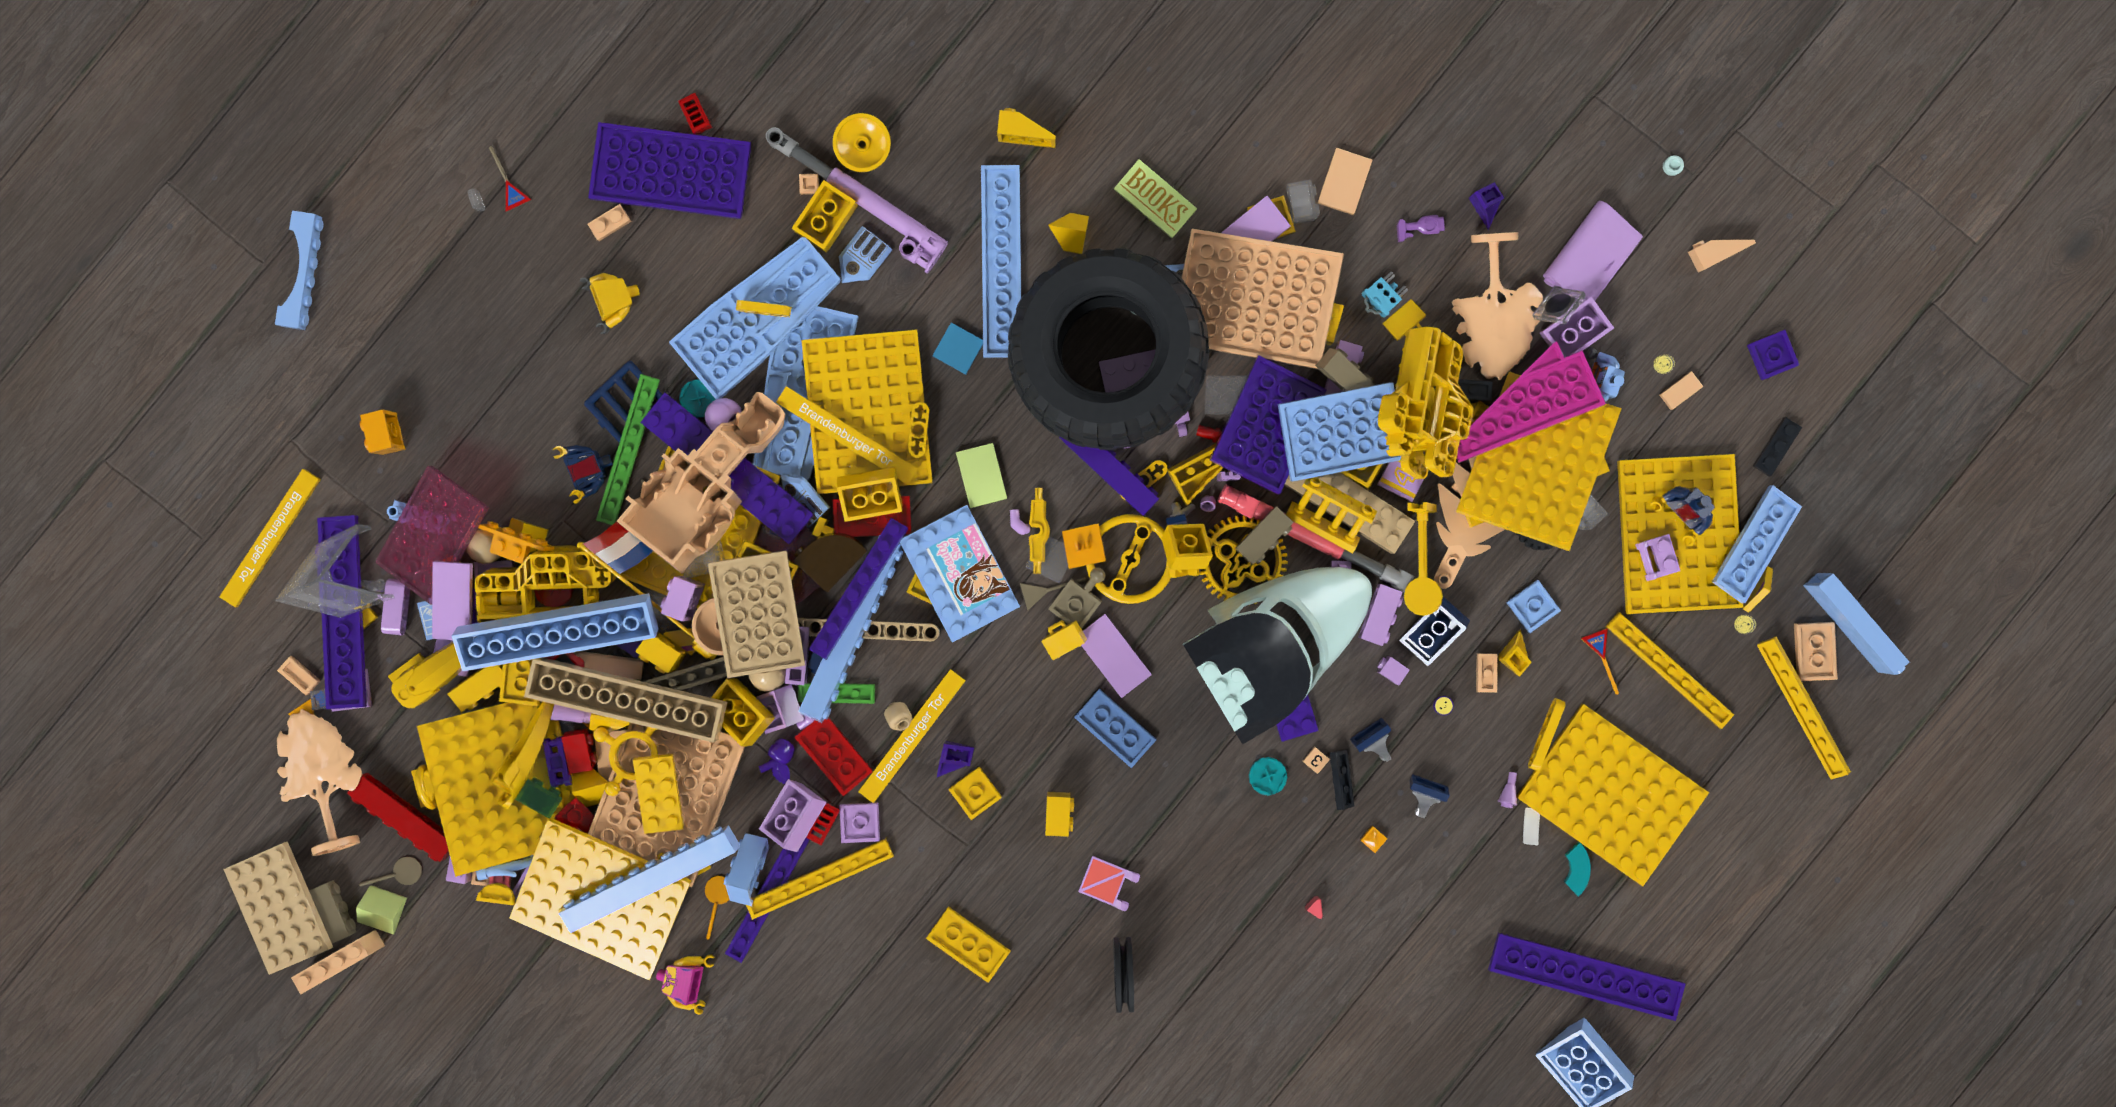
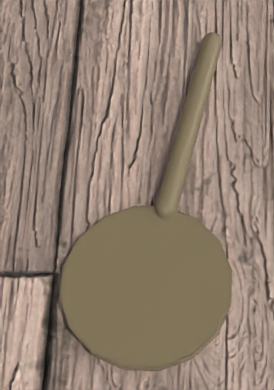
[359,856,422,886]

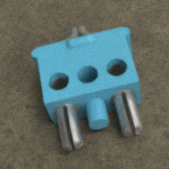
[1361,272,1408,318]

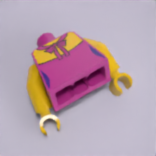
[656,954,715,1015]

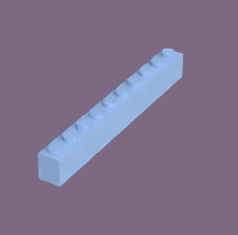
[799,535,903,723]
[559,825,740,933]

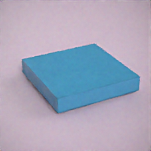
[933,323,983,375]

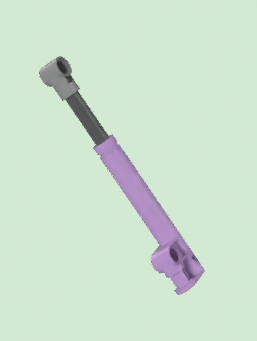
[766,127,948,274]

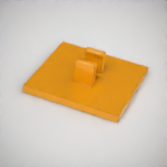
[1062,523,1106,569]

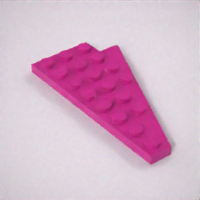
[1457,342,1606,463]

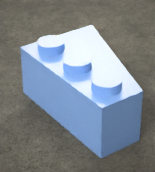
[724,833,769,906]

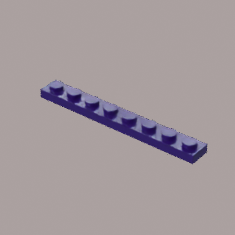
[809,518,908,660]

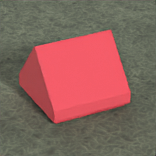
[1305,896,1323,919]

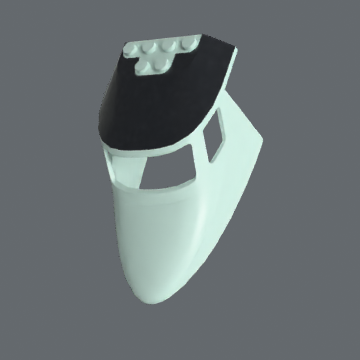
[1183,567,1372,745]

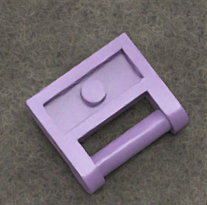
[1635,534,1680,581]

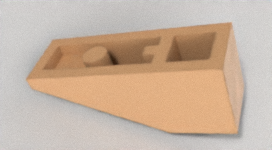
[1688,240,1756,272]

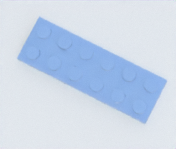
[1712,485,1802,603]

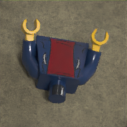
[552,445,613,504]
[1650,486,1715,546]

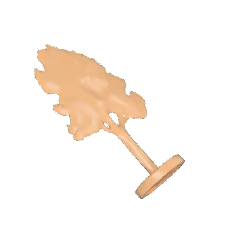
[1452,232,1543,380]
[277,709,362,856]

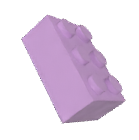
[1540,297,1614,358]
[759,779,826,852]

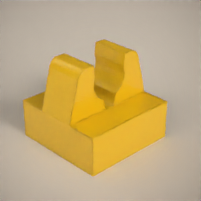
[812,517,834,537]

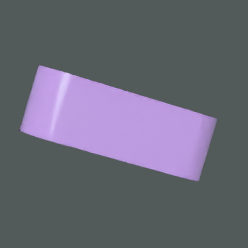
[381,578,410,635]

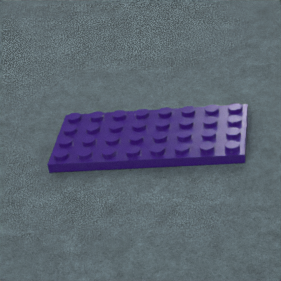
[588,122,751,219]

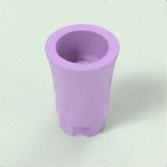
[550,704,591,724]

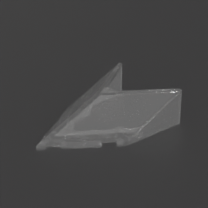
[275,524,394,618]

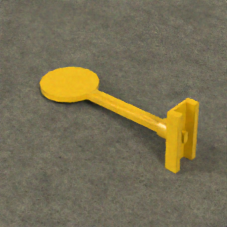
[1404,502,1443,616]

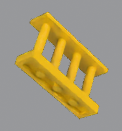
[1286,477,1377,554]

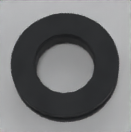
[1113,937,1134,1013]

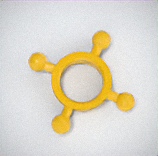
[593,727,659,796]

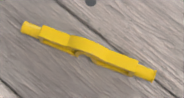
[1029,488,1050,574]

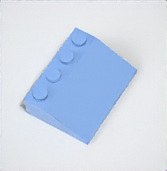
[1536,1018,1634,1107]

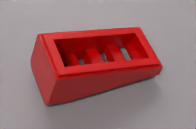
[678,93,713,135]
[806,803,840,846]

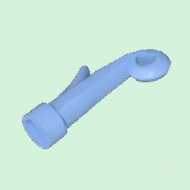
[476,855,534,880]

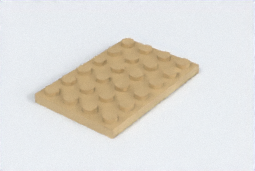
[708,550,805,678]
[223,841,333,975]

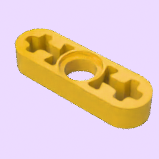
[736,300,792,318]
[908,402,929,458]
[1120,460,1168,500]

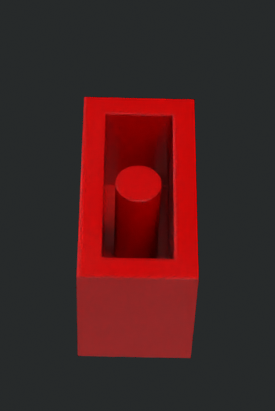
[561,728,597,774]

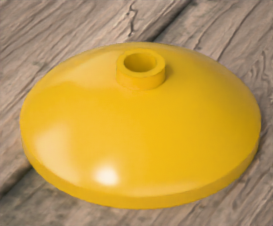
[833,113,891,172]

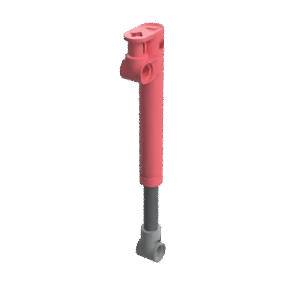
[1217,484,1415,593]

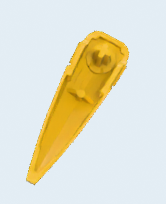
[391,642,462,708]
[492,701,554,809]

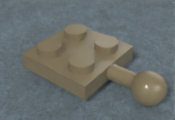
[1048,568,1105,629]

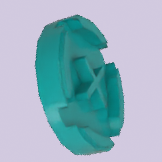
[679,379,716,418]
[1249,757,1287,796]

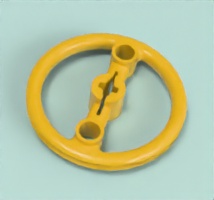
[1086,514,1171,604]

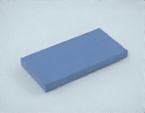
[1074,688,1157,768]

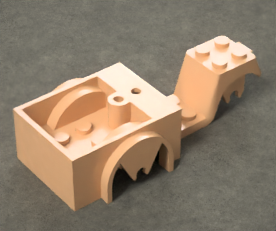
[617,392,786,574]

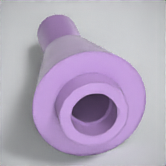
[1498,772,1517,808]

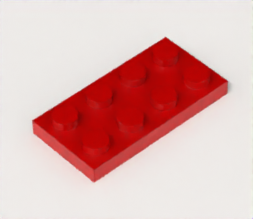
[833,496,912,537]
[794,717,873,796]

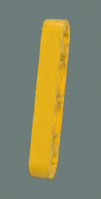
[1528,698,1565,771]

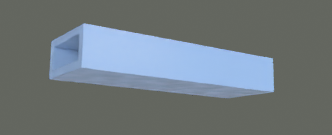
[1803,573,1909,675]

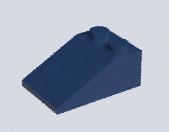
[1399,597,1470,666]

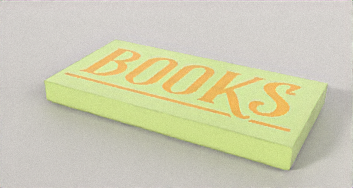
[1114,159,1197,238]

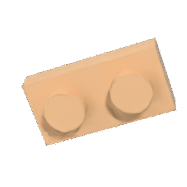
[588,204,631,241]
[1476,653,1497,692]

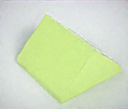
[356,885,407,934]

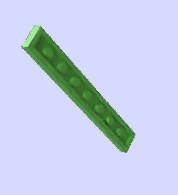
[596,374,660,525]

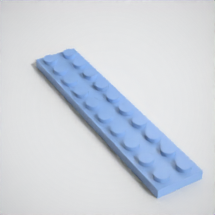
[981,165,1021,358]

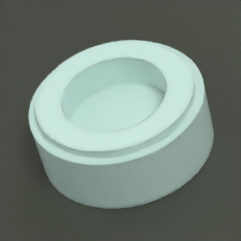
[1663,155,1684,176]

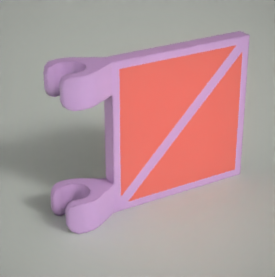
[1079,856,1140,911]

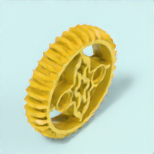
[1199,515,1288,604]

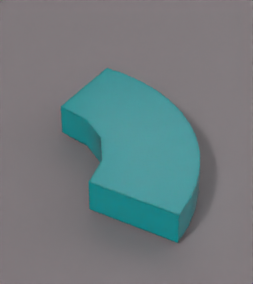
[1564,842,1591,897]

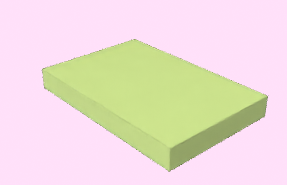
[956,443,1007,508]

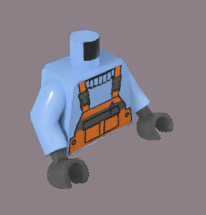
[1585,347,1625,402]

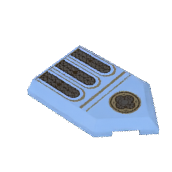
[839,226,892,283]
[781,474,830,528]

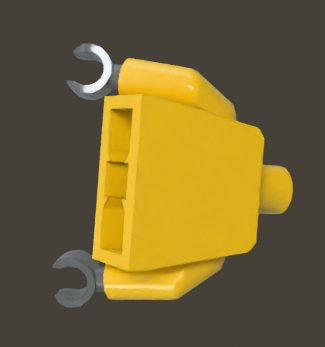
[580,273,640,334]

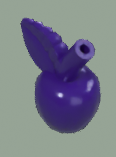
[758,738,795,784]

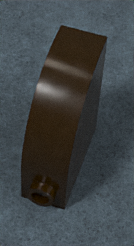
[793,533,867,593]

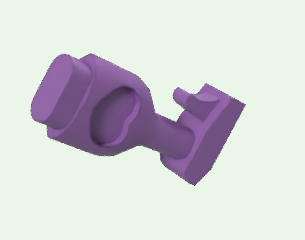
[1397,215,1445,242]

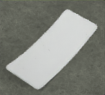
[1523,808,1540,845]

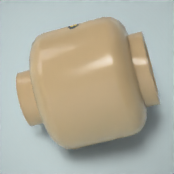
[884,702,912,731]

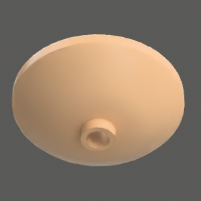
[692,598,723,655]

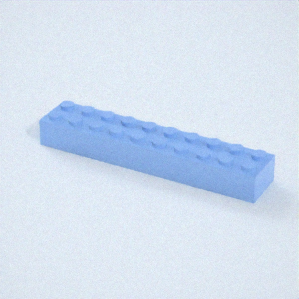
[452,593,659,671]

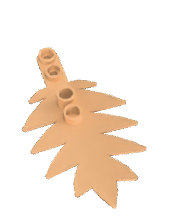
[1434,456,1505,589]

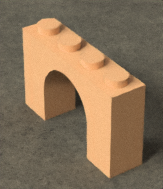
[291,930,385,994]

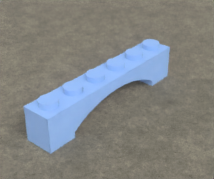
[275,211,323,330]

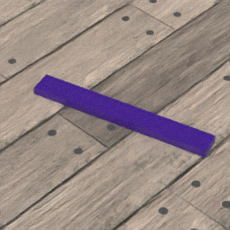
[725,830,815,963]

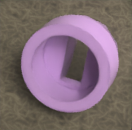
[1200,495,1216,512]

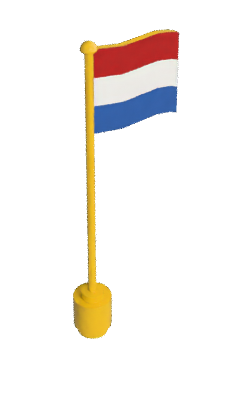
[577,522,717,661]

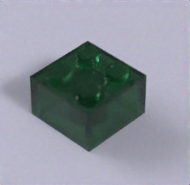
[515,776,563,819]

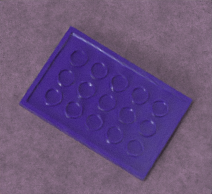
[1210,355,1327,494]

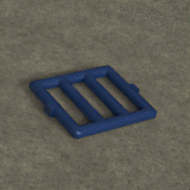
[584,361,663,443]

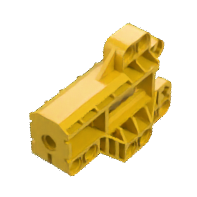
[1378,327,1474,479]
[475,545,617,623]

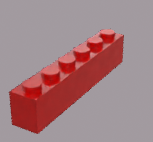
[347,773,449,862]

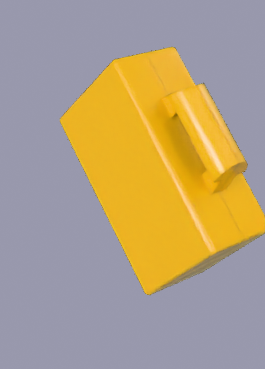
[1382,299,1426,341]
[1041,620,1087,660]

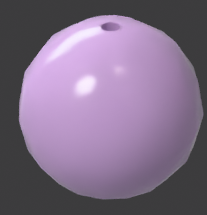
[705,398,742,431]

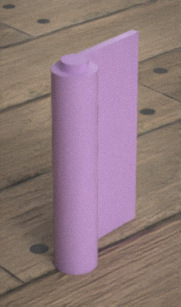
[1543,201,1643,304]

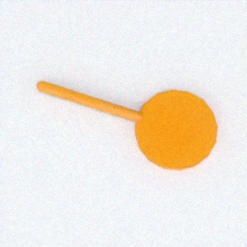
[705,876,730,940]

